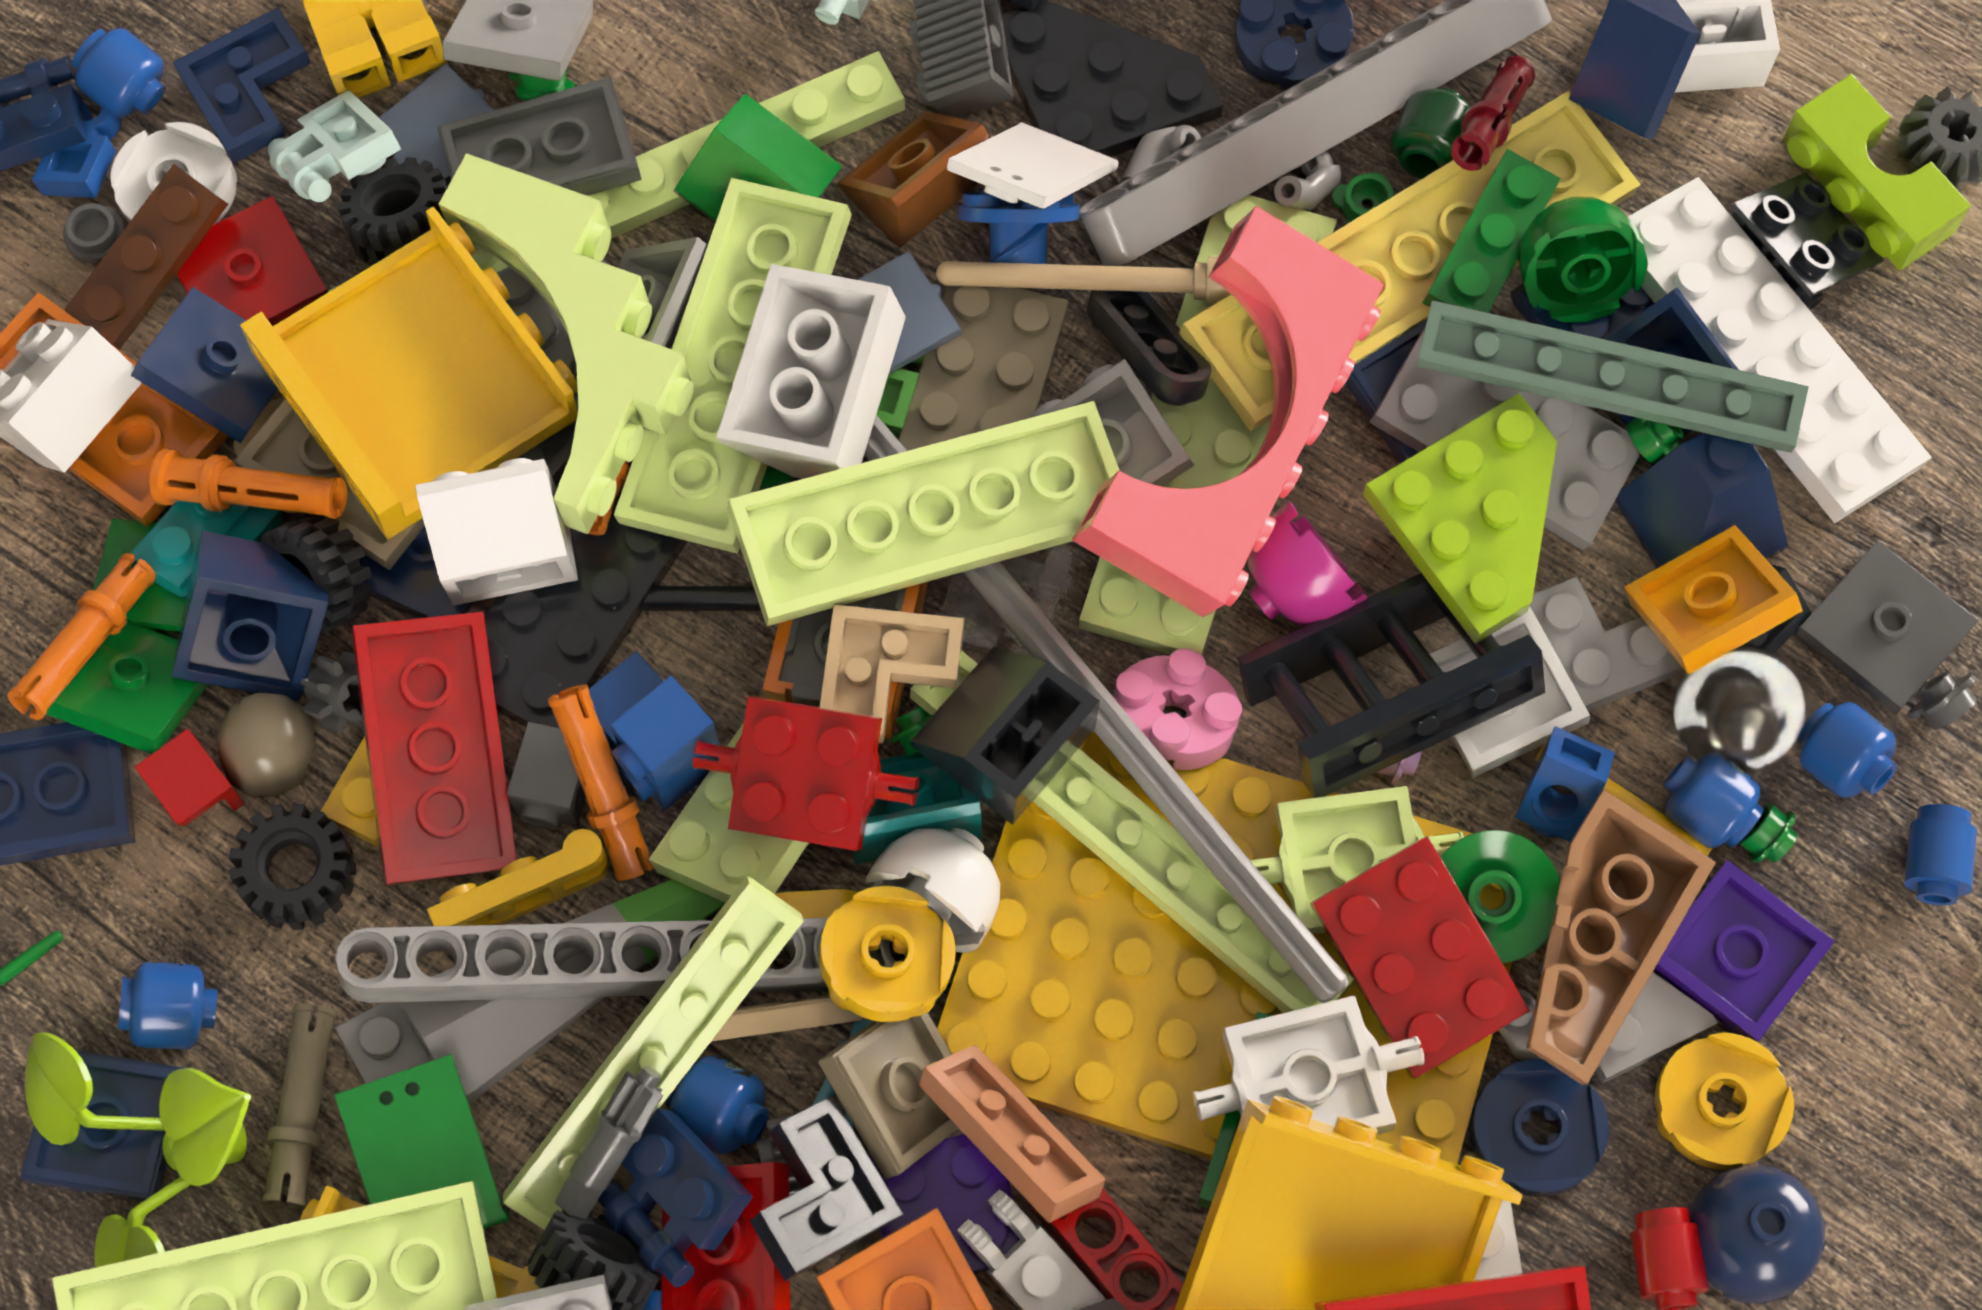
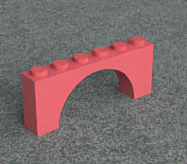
[1072,206,1384,617]

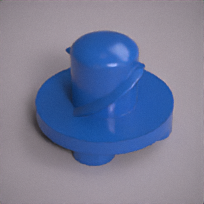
[957,188,1080,264]

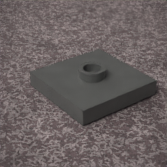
[1795,540,1979,715]

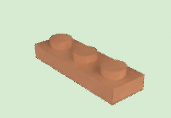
[919,1044,1106,1223]

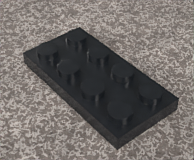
[484,491,688,729]

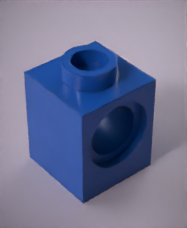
[1515,726,1615,842]

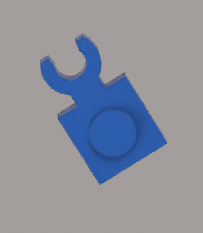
[32,102,121,198]

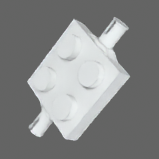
[1193,996,1425,1135]

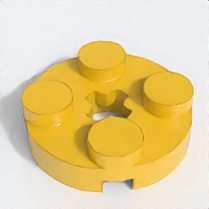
[819,886,956,1022]
[1654,1033,1794,1170]

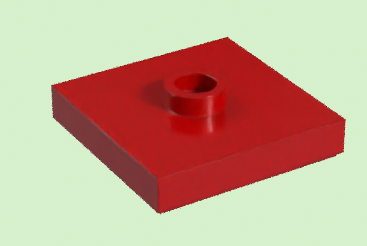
[177,195,328,326]

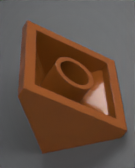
[837,111,988,248]

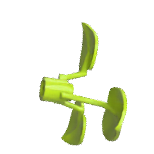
[25,1032,251,1268]

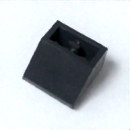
[910,646,1100,825]

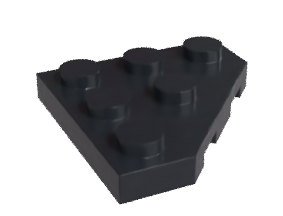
[1002,0,1223,157]

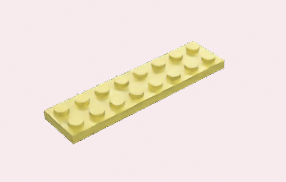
[1179,91,1641,432]

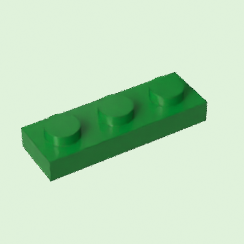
[1422,149,1561,313]

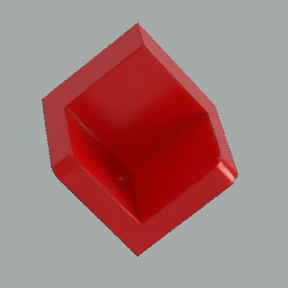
[134,729,245,827]

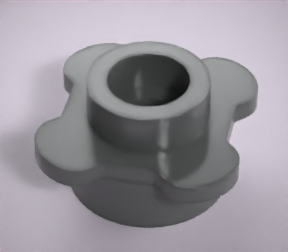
[1908,672,1977,730]

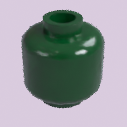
[1391,88,1471,179]

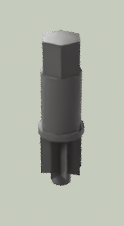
[555,1066,664,1220]

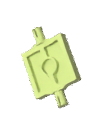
[1250,786,1464,934]

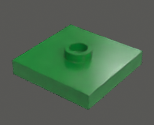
[47,624,209,754]

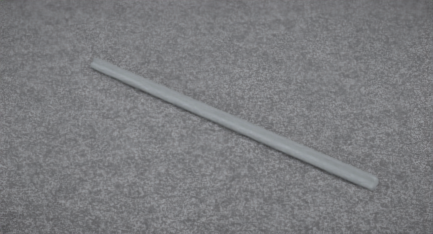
[864,415,1348,1003]

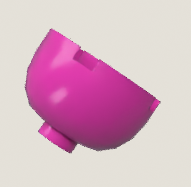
[1247,501,1369,627]

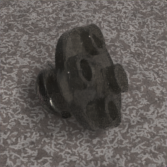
[1672,647,1805,772]

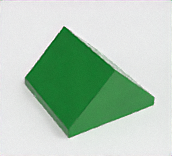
[674,94,843,222]

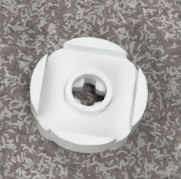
[110,122,238,225]

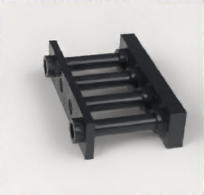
[1238,573,1545,798]

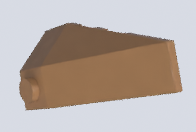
[1526,790,1716,1086]

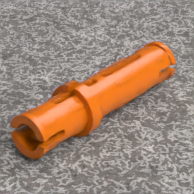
[7,553,157,720]
[547,684,654,881]

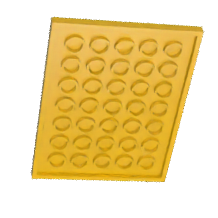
[937,731,1512,1164]

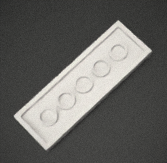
[1628,177,1932,523]

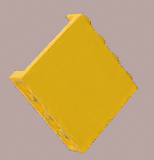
[240,206,578,540]
[1175,1096,1523,1310]

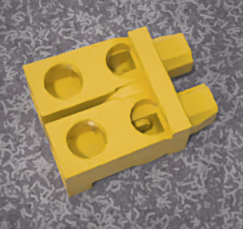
[302,0,448,98]

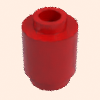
[1630,1207,1709,1310]

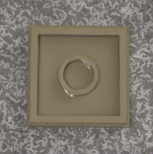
[818,1013,958,1179]

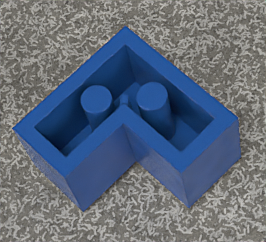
[589,651,720,811]

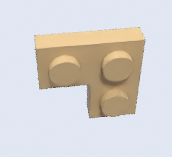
[820,605,964,743]

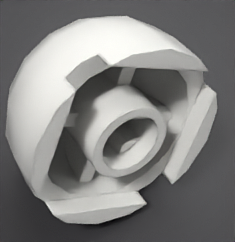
[865,828,1000,953]

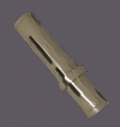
[261,1003,336,1210]

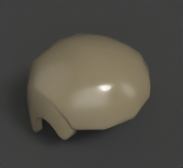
[217,692,317,797]

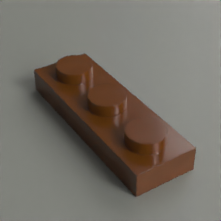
[64,164,228,350]

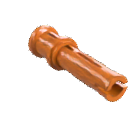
[149,449,347,519]

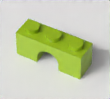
[1782,73,1972,271]

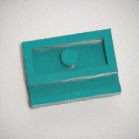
[131,501,284,599]

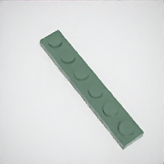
[1416,300,1809,453]

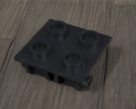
[1731,172,1884,310]

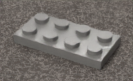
[1369,322,1641,551]

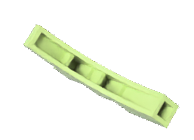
[439,153,694,534]

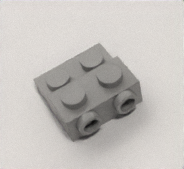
[1031,359,1194,487]

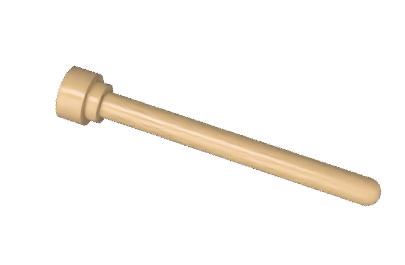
[936,256,1231,306]

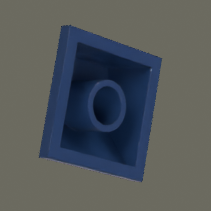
[1615,433,1788,568]
[172,531,329,701]

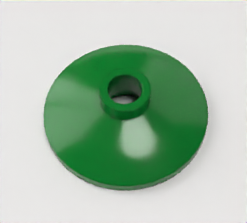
[1441,830,1560,963]

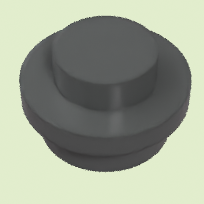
[63,203,125,263]

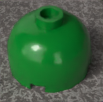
[1518,197,1648,322]

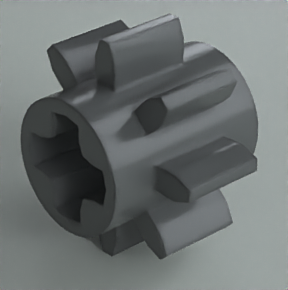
[300,651,364,734]

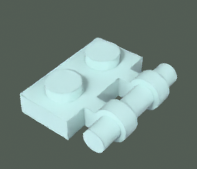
[268,90,401,202]

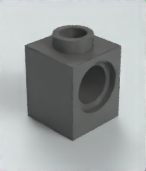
[507,721,586,830]

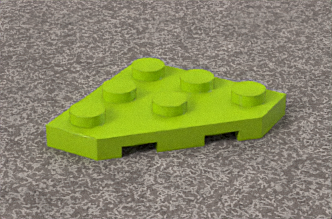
[1363,393,1557,644]

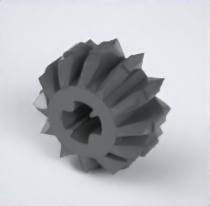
[1897,86,1982,191]

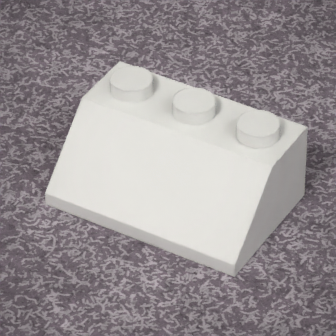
[716,264,906,479]

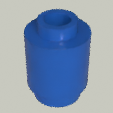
[1904,804,1977,906]

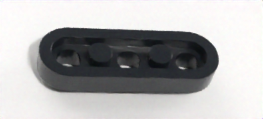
[1086,290,1212,406]

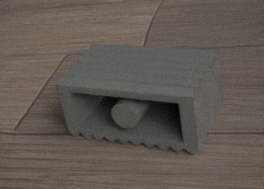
[910,0,1014,119]

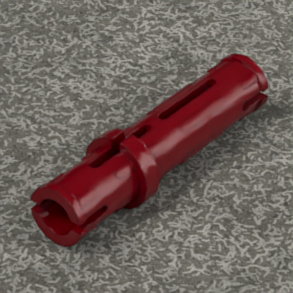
[1451,56,1535,171]

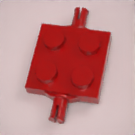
[693,697,919,851]

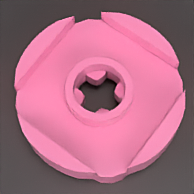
[1113,649,1242,770]

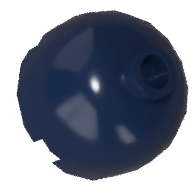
[1689,1165,1825,1304]

